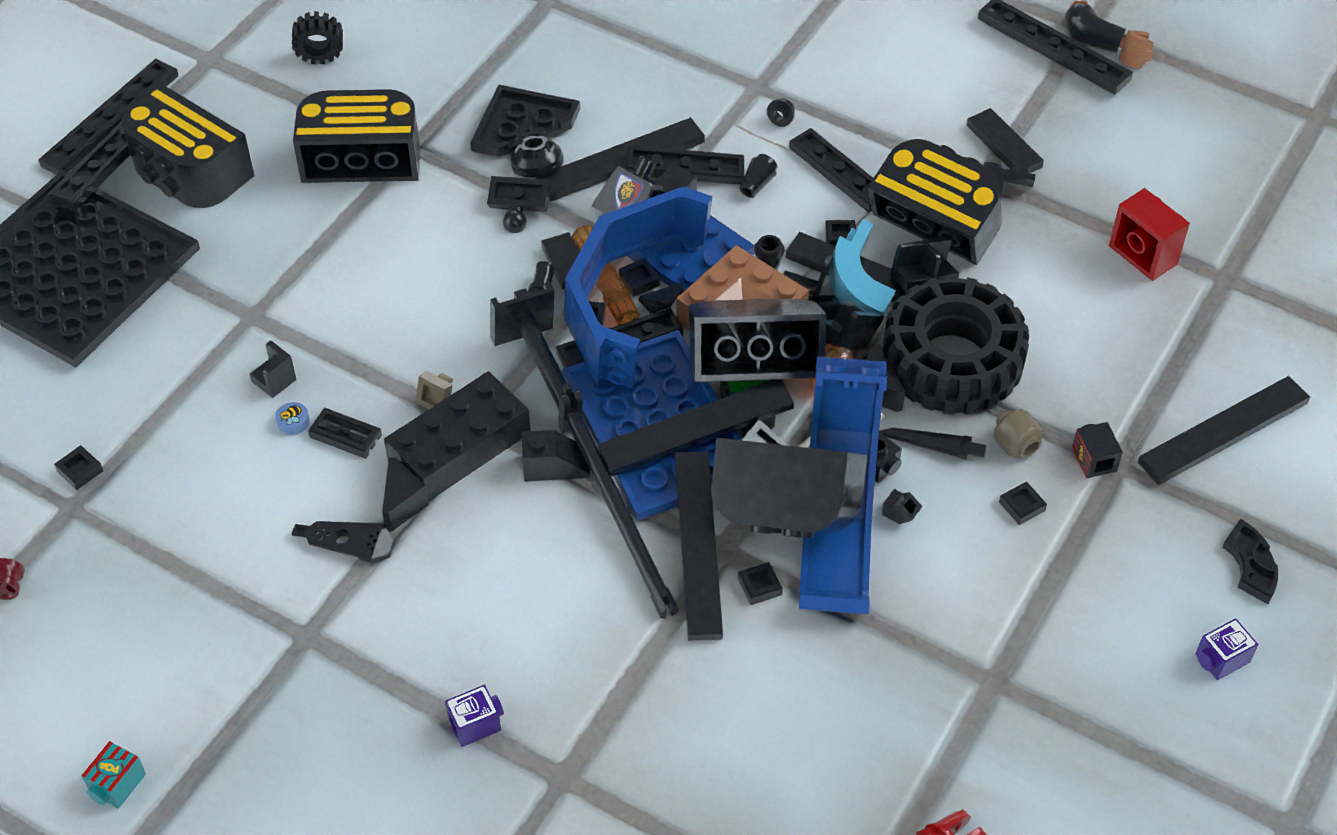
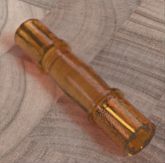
[572,225,640,325]

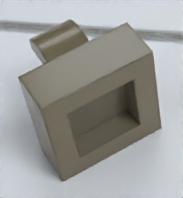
[415,371,453,409]

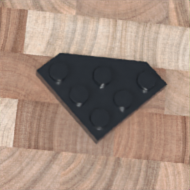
[470,84,580,157]

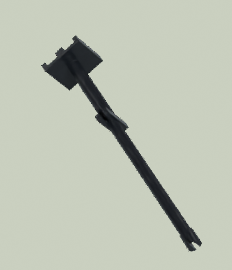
[490,281,679,619]

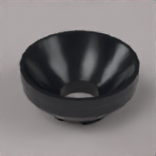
[510,135,564,178]

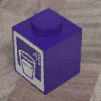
[1195,618,1259,681]
[445,684,504,747]

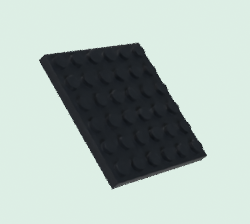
[0,170,200,368]

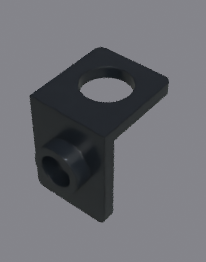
[783,255,832,297]

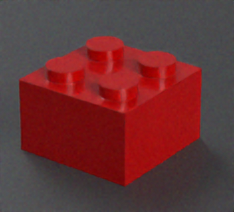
[1108,188,1190,281]

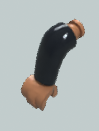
[1065,0,1154,69]

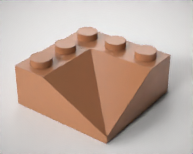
[676,245,809,331]

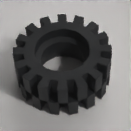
[291,11,343,65]

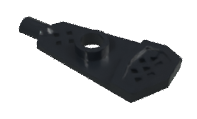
[291,521,394,563]

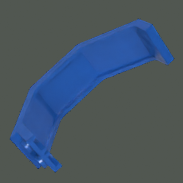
[564,187,713,388]
[799,357,887,614]

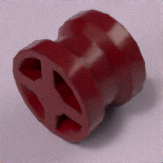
[0,558,25,600]

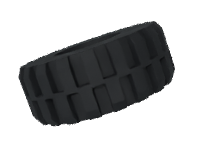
[882,276,1029,415]

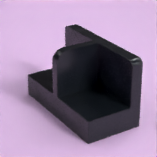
[890,237,960,292]
[826,301,884,348]

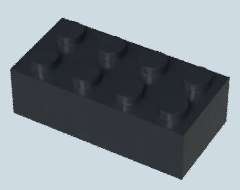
[384,371,531,502]

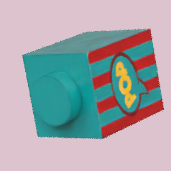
[81,741,146,809]

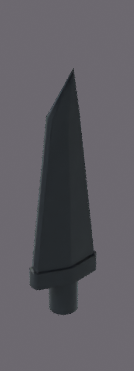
[879,427,987,460]

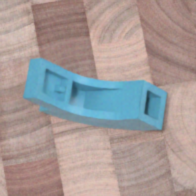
[829,219,896,316]

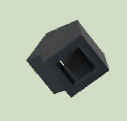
[882,489,923,524]

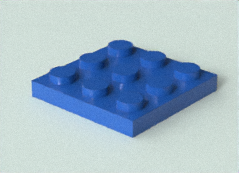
[627,215,755,295]

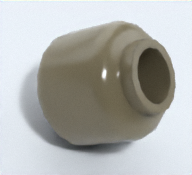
[994,409,1043,458]

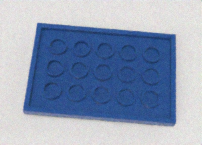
[562,330,742,521]

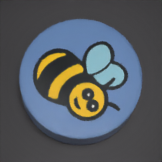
[276,402,310,435]

